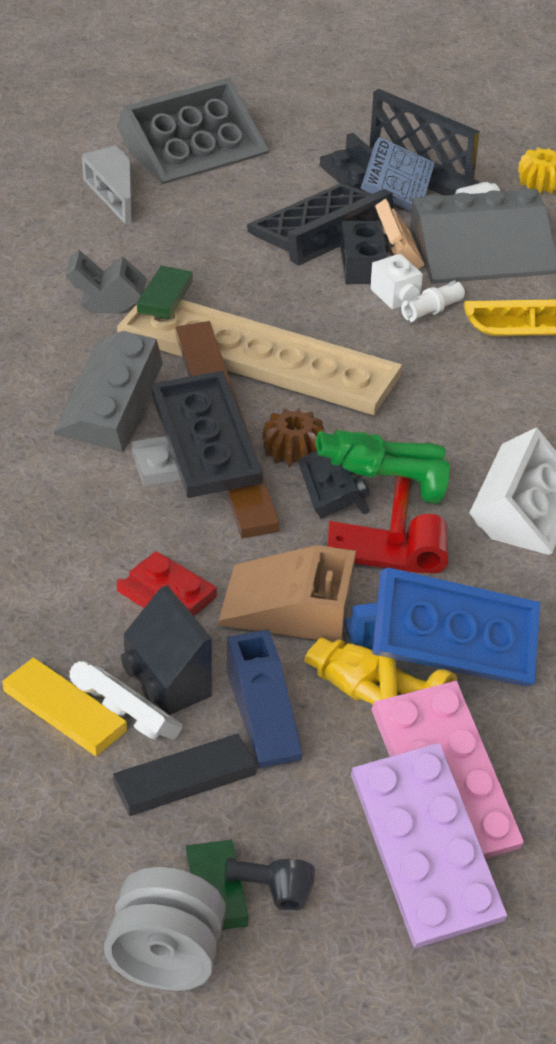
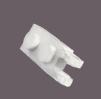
[69,661,183,740]

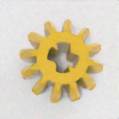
[518,147,556,194]

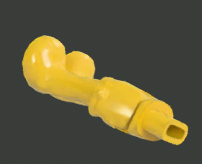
[304,637,457,705]

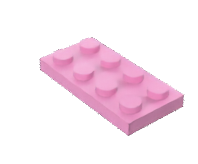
[371,681,524,859]

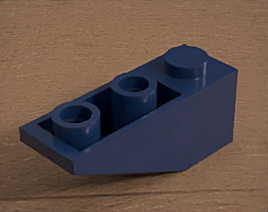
[226,629,302,768]

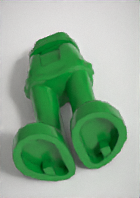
[316,430,450,505]

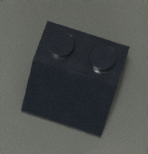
[121,585,212,715]

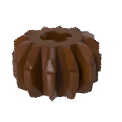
[262,408,324,467]

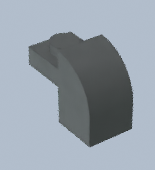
[66,250,147,314]

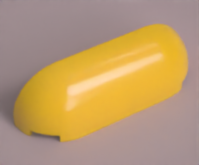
[464,299,556,337]

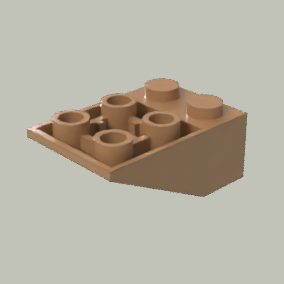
[218,545,356,642]

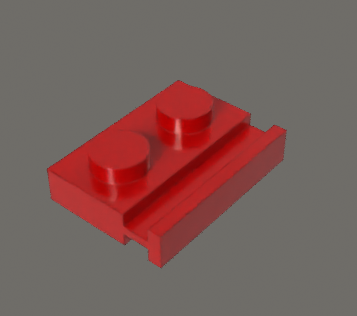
[117,551,217,616]

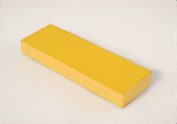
[2,657,127,756]

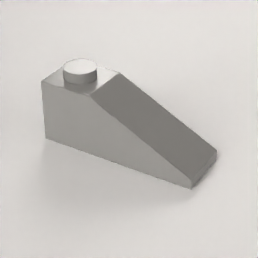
[82,145,133,225]

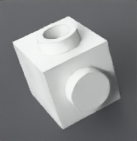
[370,254,423,309]

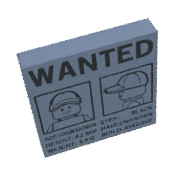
[361,137,435,212]

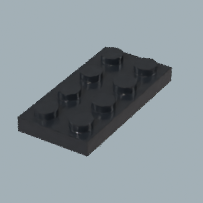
[151,371,263,498]

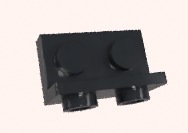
[320,133,373,191]
[298,450,371,519]

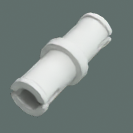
[401,281,465,322]

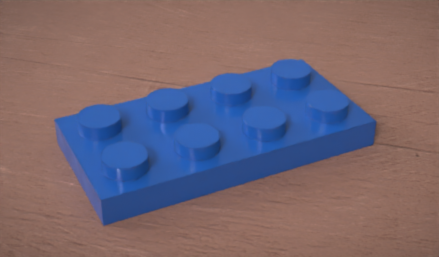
[372,567,540,686]

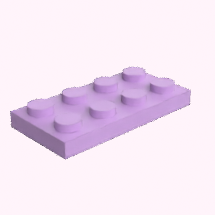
[351,743,507,949]

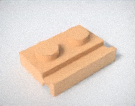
[375,199,425,269]

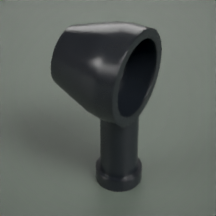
[224,857,315,911]

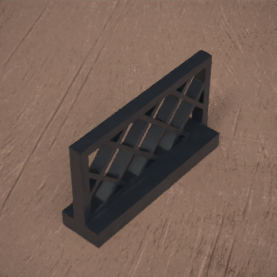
[369,89,480,196]
[247,183,393,266]

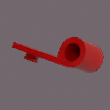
[327,514,448,574]

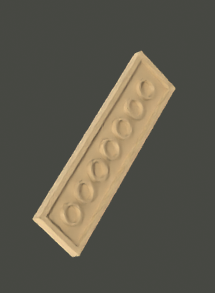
[117,300,402,415]

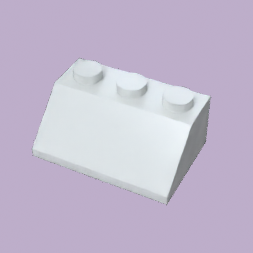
[469,427,556,555]

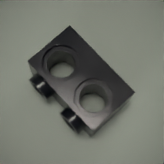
[340,221,392,284]

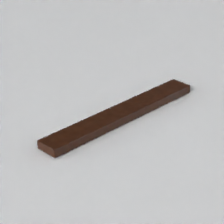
[175,321,279,539]

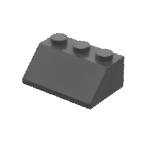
[54,330,163,452]

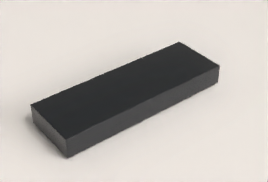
[113,734,256,816]

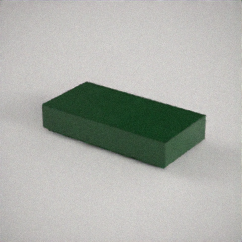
[137,265,193,319]
[186,839,248,930]

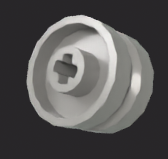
[104,867,226,991]

